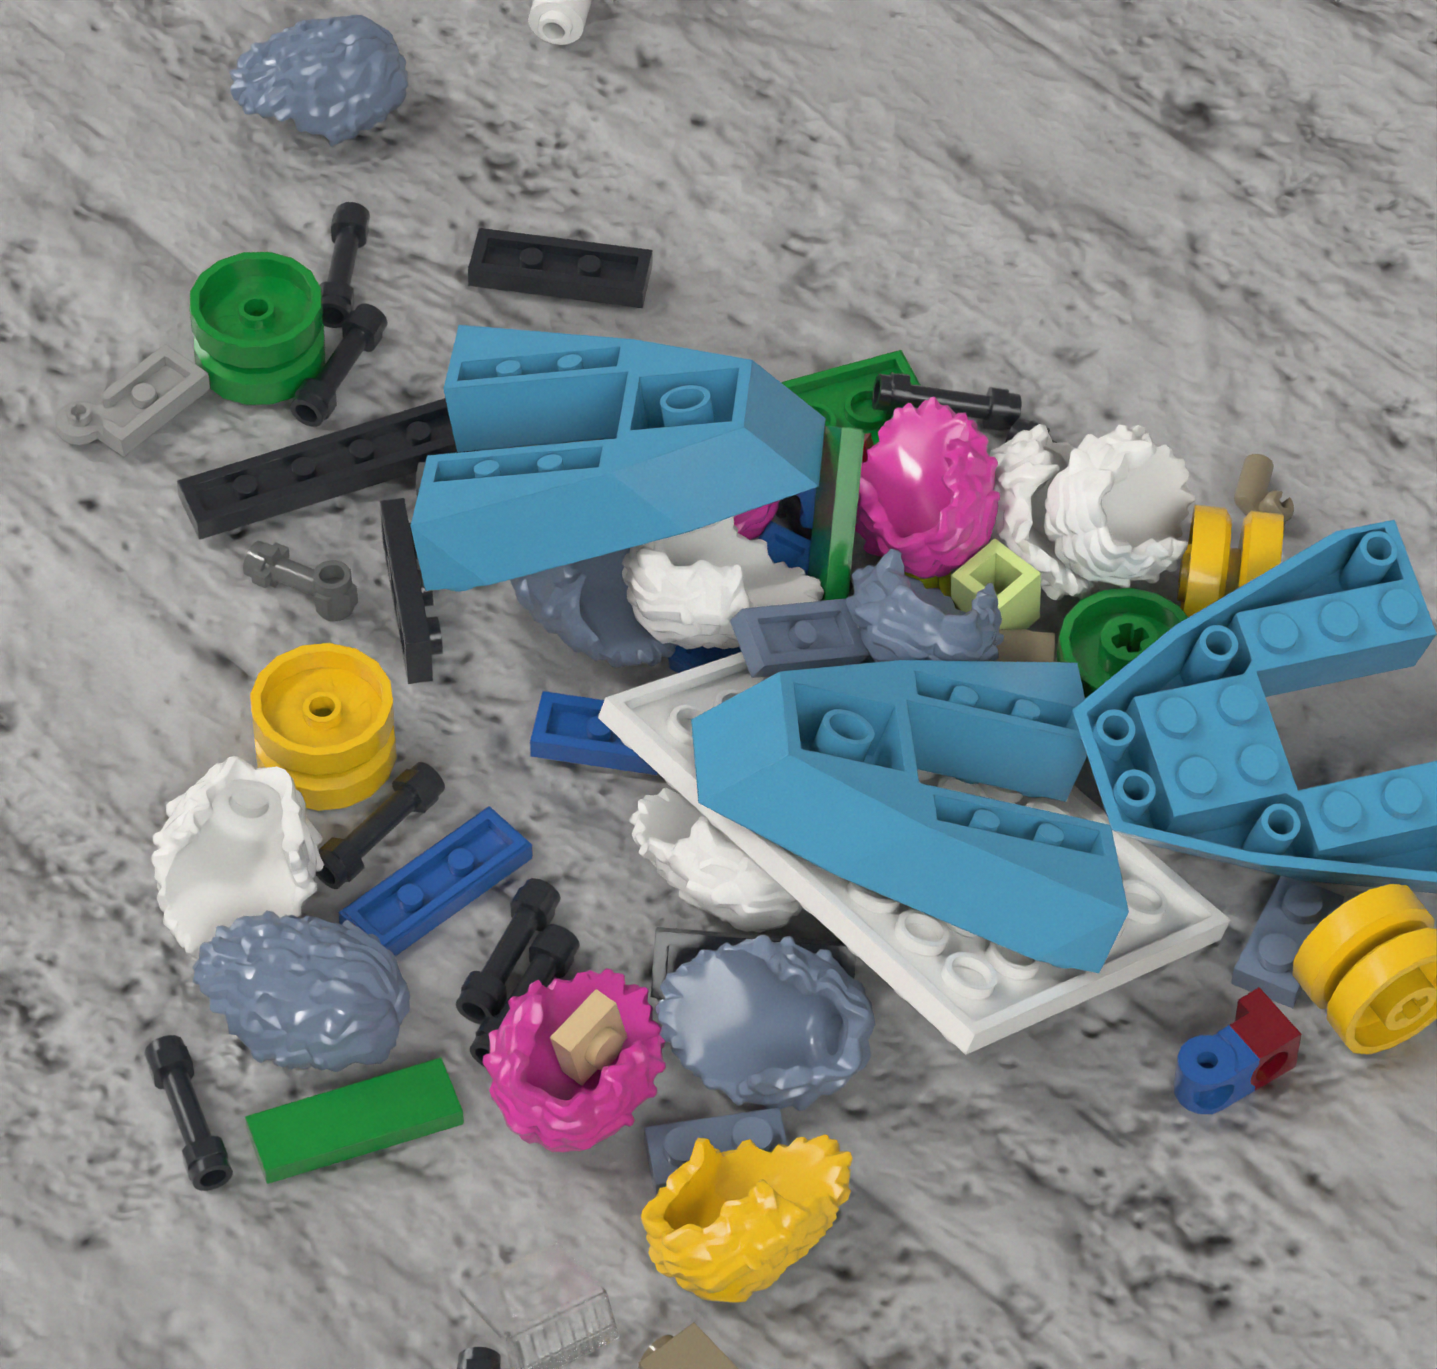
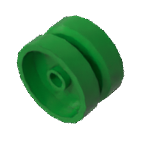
[189,252,325,405]
[1056,588,1189,699]

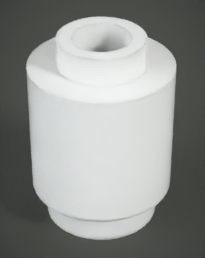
[528,0,592,45]

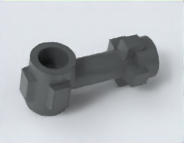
[243,541,358,621]

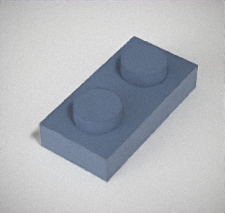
[730,598,869,678]
[1231,876,1344,1009]
[644,1108,788,1197]

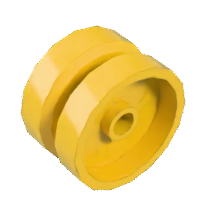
[1177,504,1284,617]
[250,643,397,811]
[1293,884,1437,1054]

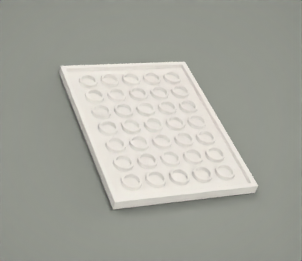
[598,625,1231,1055]

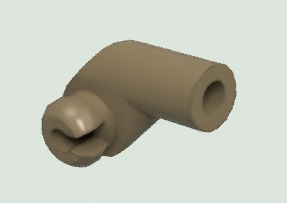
[1234,454,1294,526]

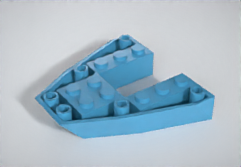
[411,325,826,592]
[1072,520,1437,894]
[691,660,1129,973]

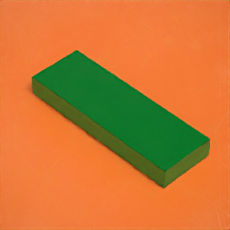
[808,426,865,601]
[245,1057,464,1184]

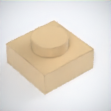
[550,989,628,1085]

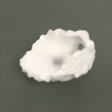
[989,424,1100,600]
[1043,424,1195,588]
[622,516,824,649]
[151,756,324,961]
[629,788,803,933]

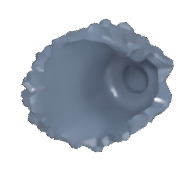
[229,15,408,147]
[510,548,677,668]
[846,549,1004,662]
[192,910,410,1072]
[655,935,876,1111]

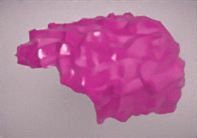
[855,397,1000,579]
[483,968,666,1152]

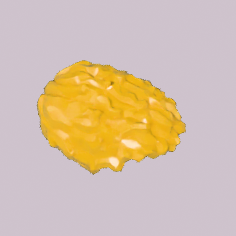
[641,1134,853,1302]

